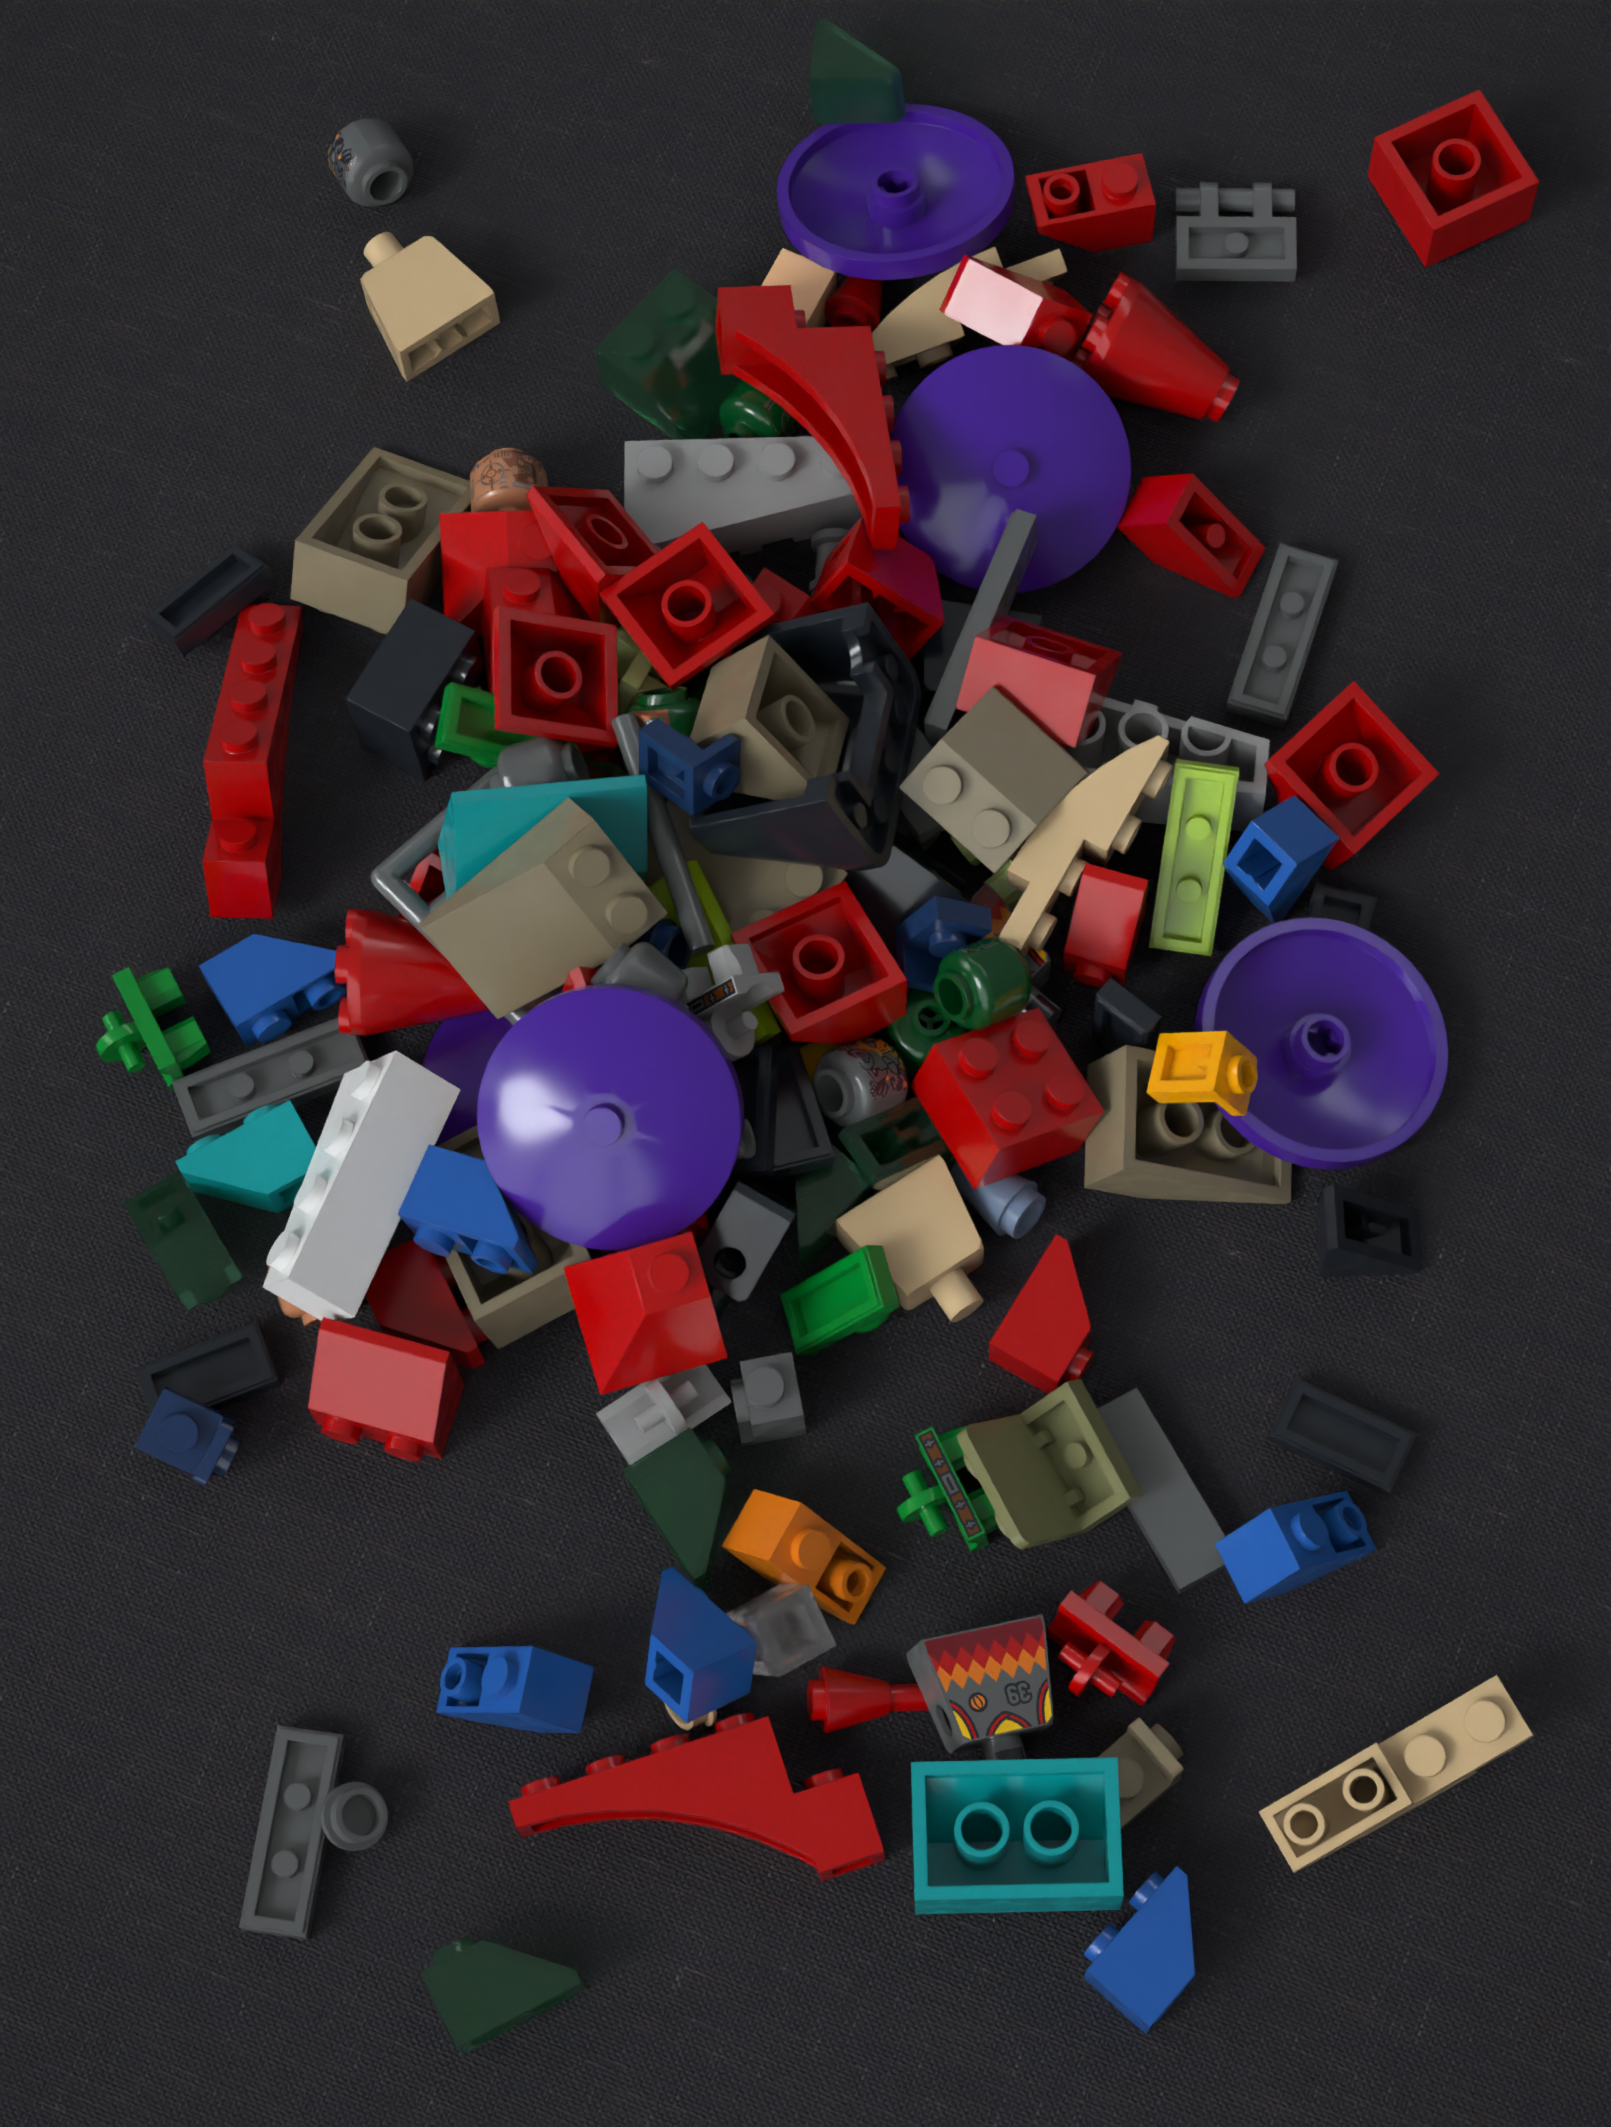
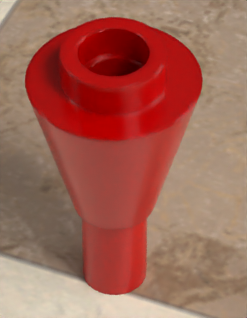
[824,276,883,333]
[807,1666,929,1734]

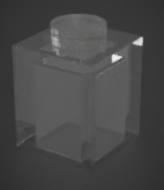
[726,1584,837,1677]

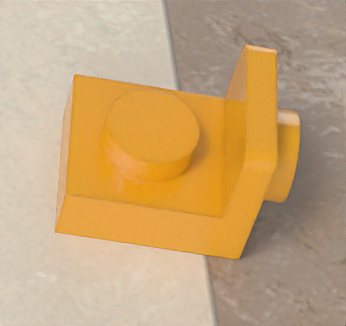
[1146,1031,1258,1116]

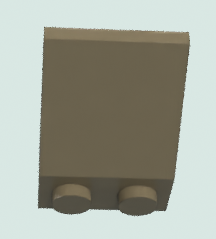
[290,447,471,634]
[644,796,848,933]
[418,797,668,1019]
[1084,1045,1292,1204]
[437,1125,598,1349]

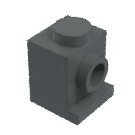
[730,1352,806,1446]

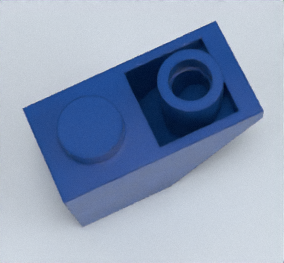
[1223,795,1340,924]
[199,934,347,1047]
[398,1144,538,1274]
[1215,1491,1377,1604]
[645,1566,757,1723]
[436,1646,594,1733]
[1083,1866,1195,2034]

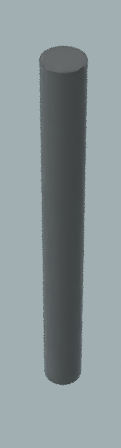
[611,713,715,956]

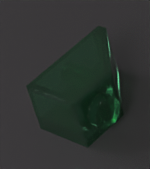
[124,1171,243,1311]
[623,1427,732,1590]
[421,1937,587,2054]

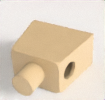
[360,232,500,382]
[836,1154,984,1323]

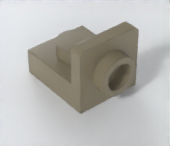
[1097,1717,1184,1831]

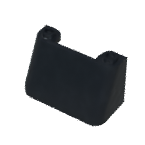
[689,602,922,871]

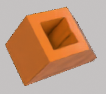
[722,1489,886,1625]

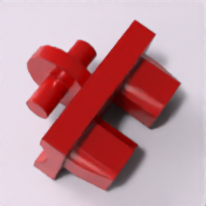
[1046,1581,1175,1707]

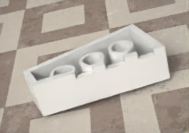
[263,1051,461,1321]

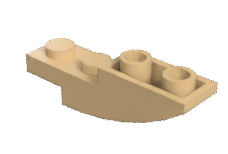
[872,247,1068,382]
[998,735,1174,957]
[1259,1675,1534,1873]

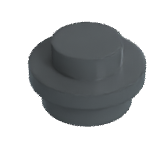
[321,1782,388,1851]

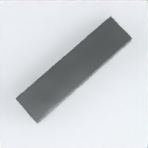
[924,509,1037,748]

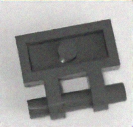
[1175,182,1297,282]

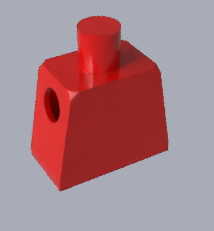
[811,517,944,660]

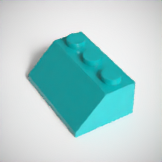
[438,774,648,899]
[911,1757,1124,1914]

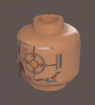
[470,448,548,512]

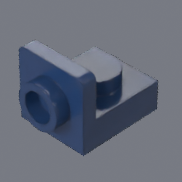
[639,718,741,816]
[895,895,992,993]
[134,1386,241,1486]

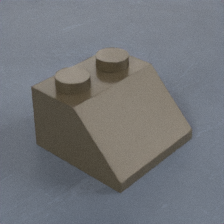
[690,635,850,800]
[899,686,1089,874]

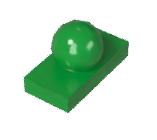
[435,682,566,768]
[780,1245,900,1355]

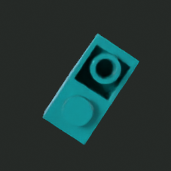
[175,1100,316,1213]

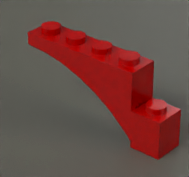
[715,285,910,551]
[202,603,304,919]
[508,1712,885,1882]

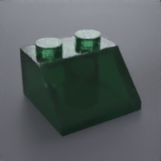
[595,268,742,440]

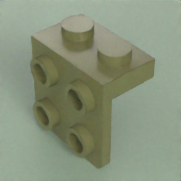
[957,1379,1144,1549]

